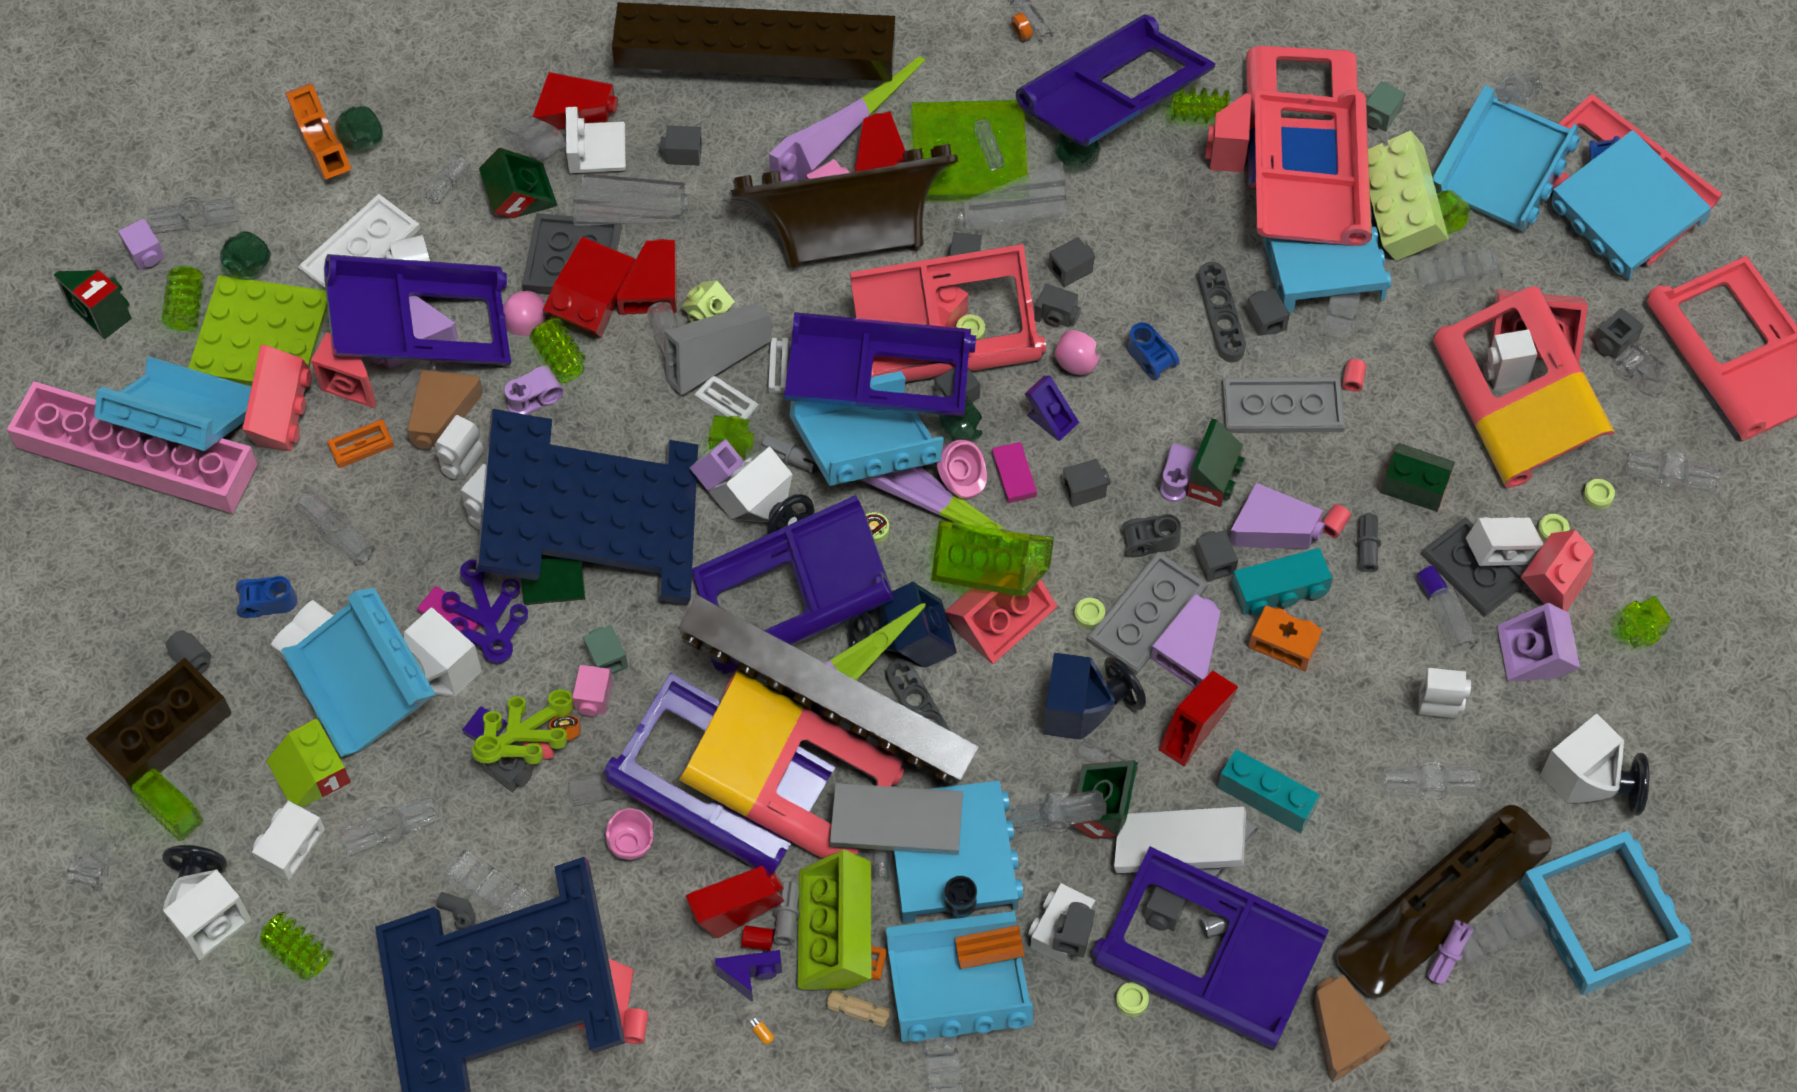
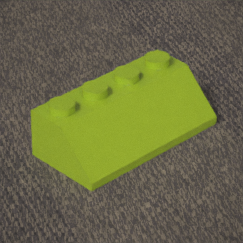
[798,849,872,990]

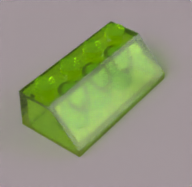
[931,520,1054,597]

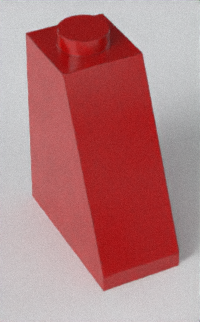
[533,72,618,133]
[855,111,905,172]
[617,239,677,315]
[1158,670,1238,767]
[685,866,784,939]

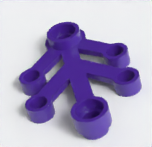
[442,559,528,664]

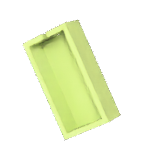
[1368,130,1449,260]

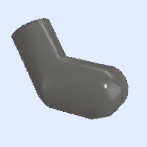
[437,892,476,930]

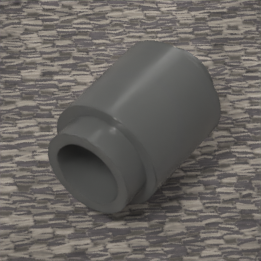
[166,630,211,673]

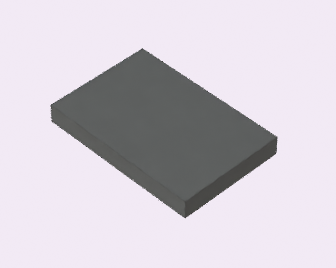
[1421,517,1526,617]

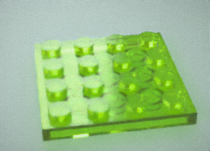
[912,100,1029,201]

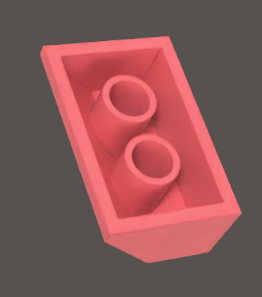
[1491,289,1588,362]
[242,345,312,451]
[945,555,1058,664]

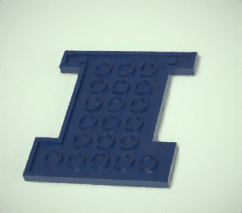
[476,409,698,605]
[375,857,625,1092]

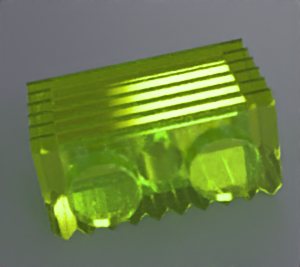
[132,768,203,841]

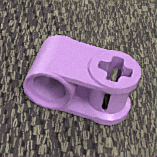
[504,366,564,415]
[1160,443,1198,503]

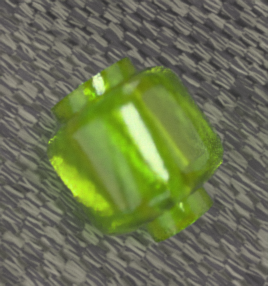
[1437,190,1470,232]

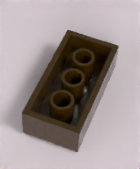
[85,658,231,794]

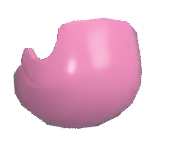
[503,290,547,336]
[1055,330,1100,375]
[605,807,653,861]

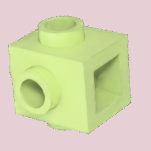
[681,280,735,322]

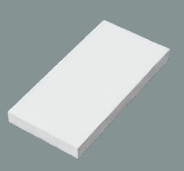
[298,194,421,290]
[1114,807,1246,873]

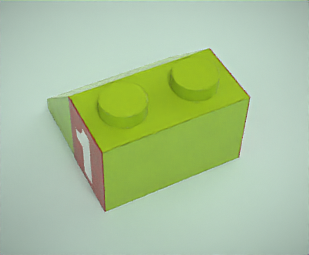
[266,718,351,808]

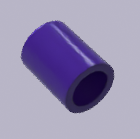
[1416,566,1449,600]

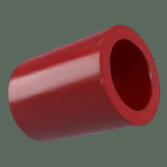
[742,925,774,951]

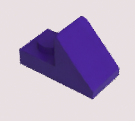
[1024,375,1080,441]
[715,950,783,1001]

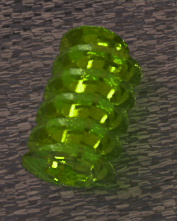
[1171,86,1230,124]
[161,265,204,332]
[529,318,586,383]
[260,912,334,980]

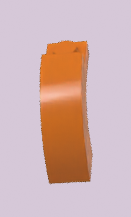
[285,82,352,180]

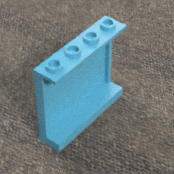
[1432,85,1580,232]
[1552,130,1711,281]
[1262,213,1391,312]
[94,356,251,451]
[789,371,944,486]
[281,588,436,757]
[893,781,1023,924]
[886,911,1033,1042]

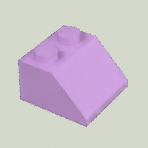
[1497,603,1580,681]

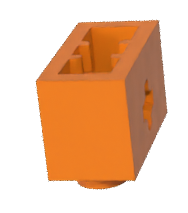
[1249,605,1323,672]

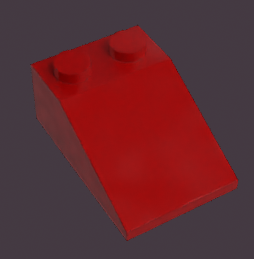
[543,237,635,338]

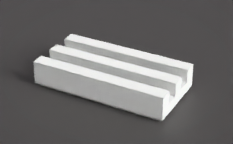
[769,338,792,393]
[694,376,759,429]

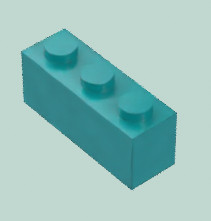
[1231,548,1333,615]
[1218,749,1320,834]

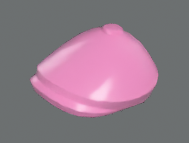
[937,440,987,499]

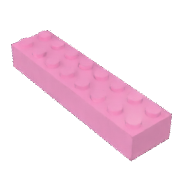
[7,381,258,514]

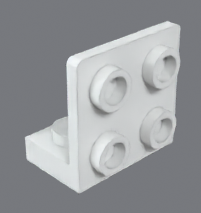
[566,107,626,173]

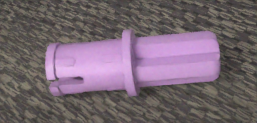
[1427,920,1474,984]

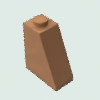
[407,370,483,449]
[1313,975,1391,1082]

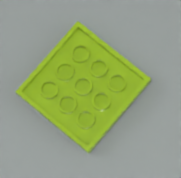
[188,275,328,387]

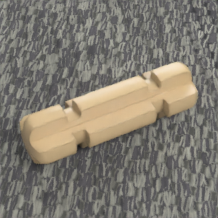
[827,991,890,1027]

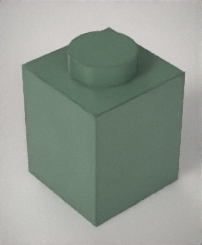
[1366,81,1406,132]
[583,625,628,674]

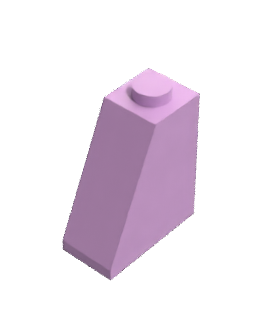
[369,295,459,369]
[1230,483,1325,549]
[1151,594,1221,689]

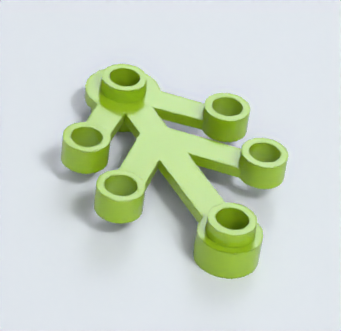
[472,689,574,764]

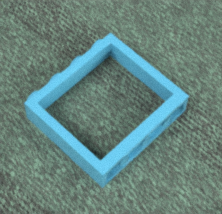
[1520,831,1692,995]

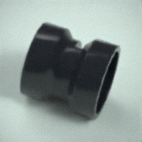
[944,876,977,918]

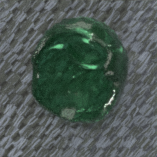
[335,106,383,151]
[1055,133,1101,169]
[220,231,271,280]
[939,395,983,443]

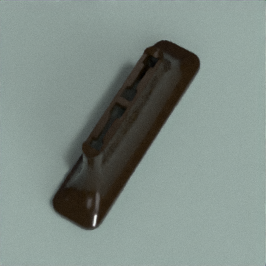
[729,144,958,267]
[1336,805,1552,998]

